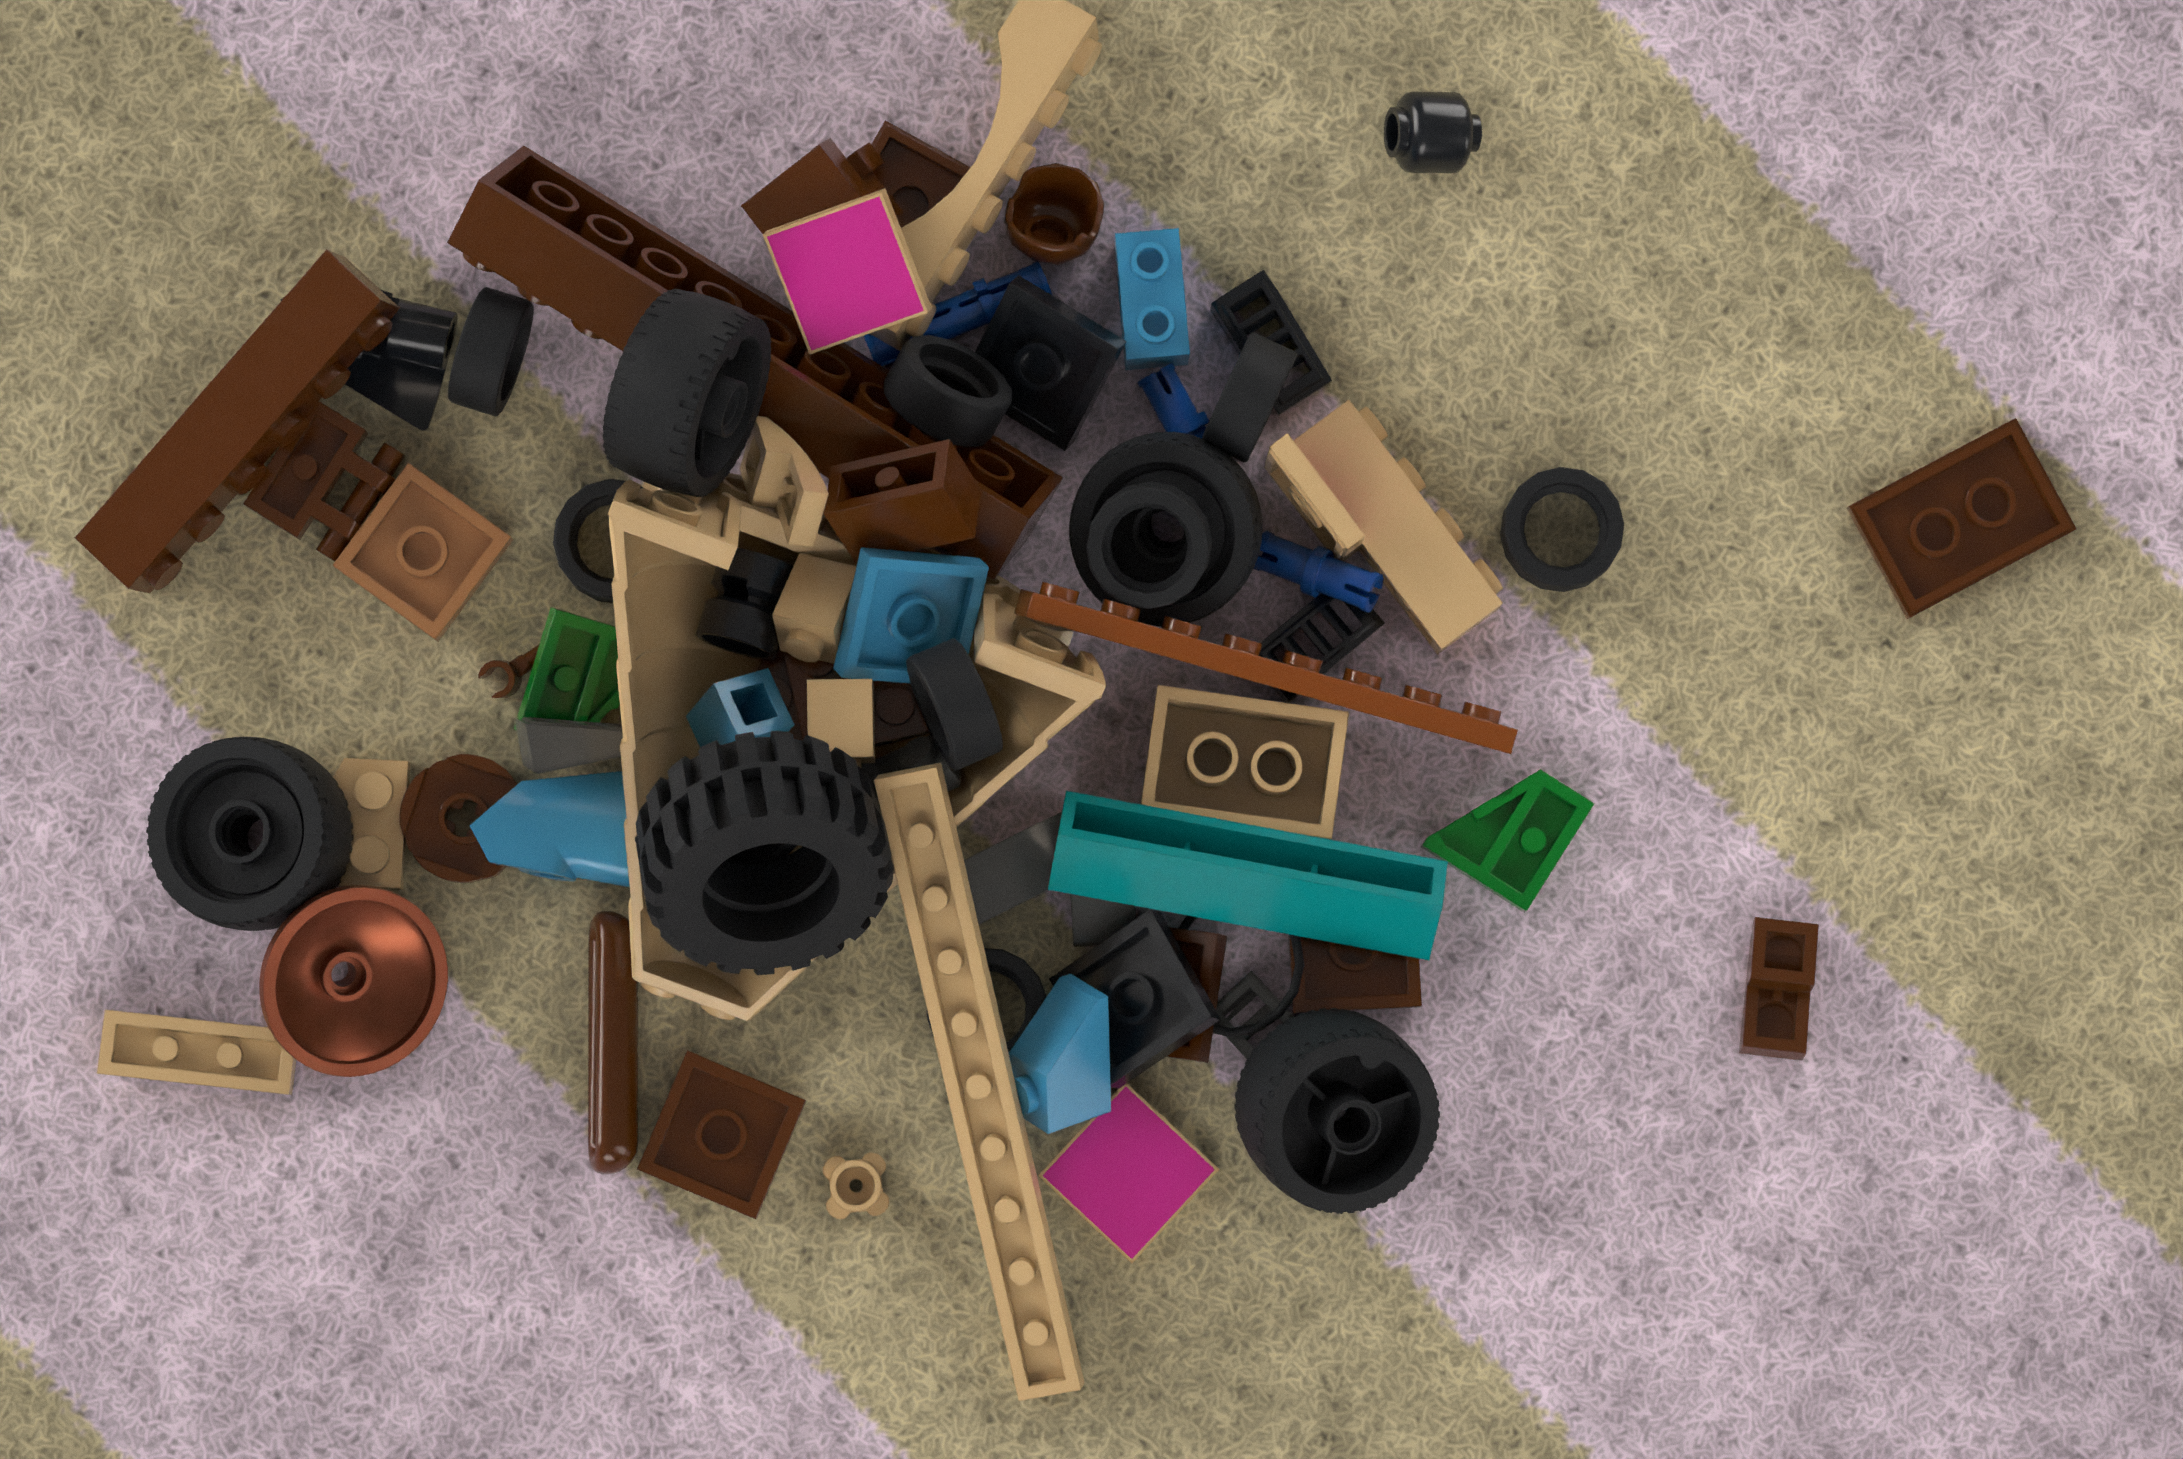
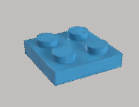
[833,547,989,683]

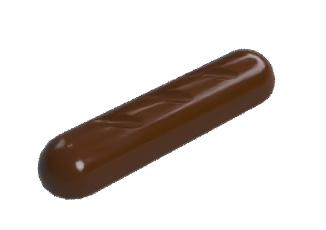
[588,911,638,1175]

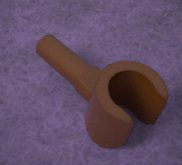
[478,644,539,698]

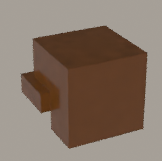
[741,138,903,234]

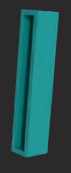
[1048,791,1448,960]

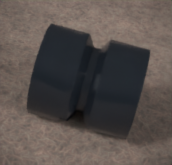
[695,548,793,660]

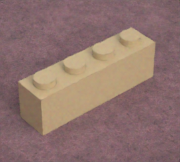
[1293,400,1503,655]

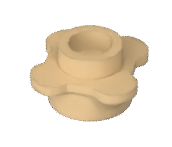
[823,1152,889,1219]

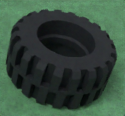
[635,731,893,975]

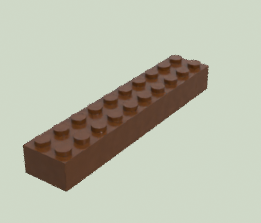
[447,146,1063,580]

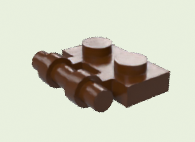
[243,401,405,562]

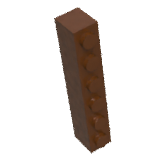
[75,249,400,594]

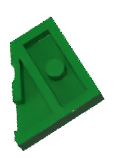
[514,607,620,731]
[1421,769,1595,913]

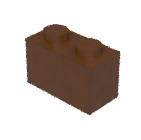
[824,439,981,564]

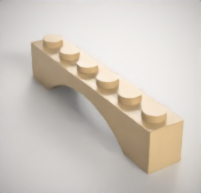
[870,0,1102,351]

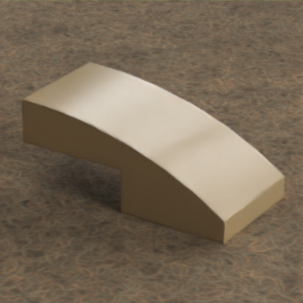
[740,416,829,547]

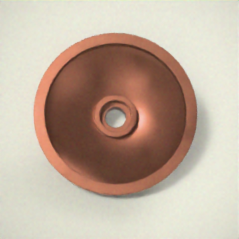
[259,885,448,1077]

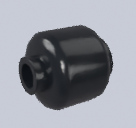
[1384,92,1482,173]

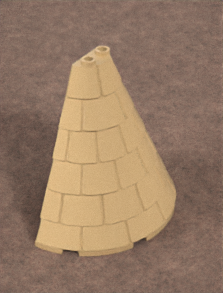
[607,473,1106,1021]

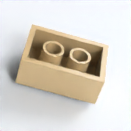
[1140,685,1349,840]

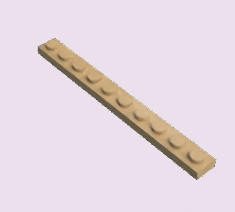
[874,763,1085,1401]

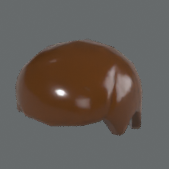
[1004,163,1104,265]

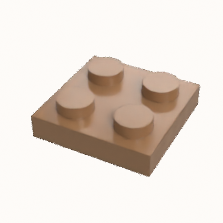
[333,463,513,642]

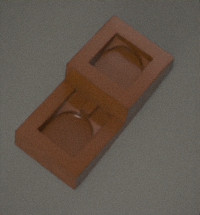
[1739,917,1819,1060]

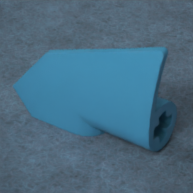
[470,771,630,887]

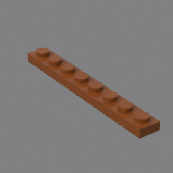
[1014,581,1518,754]

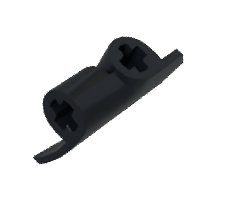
[281,290,458,431]

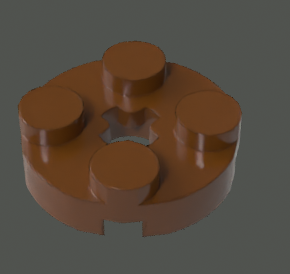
[400,754,518,883]

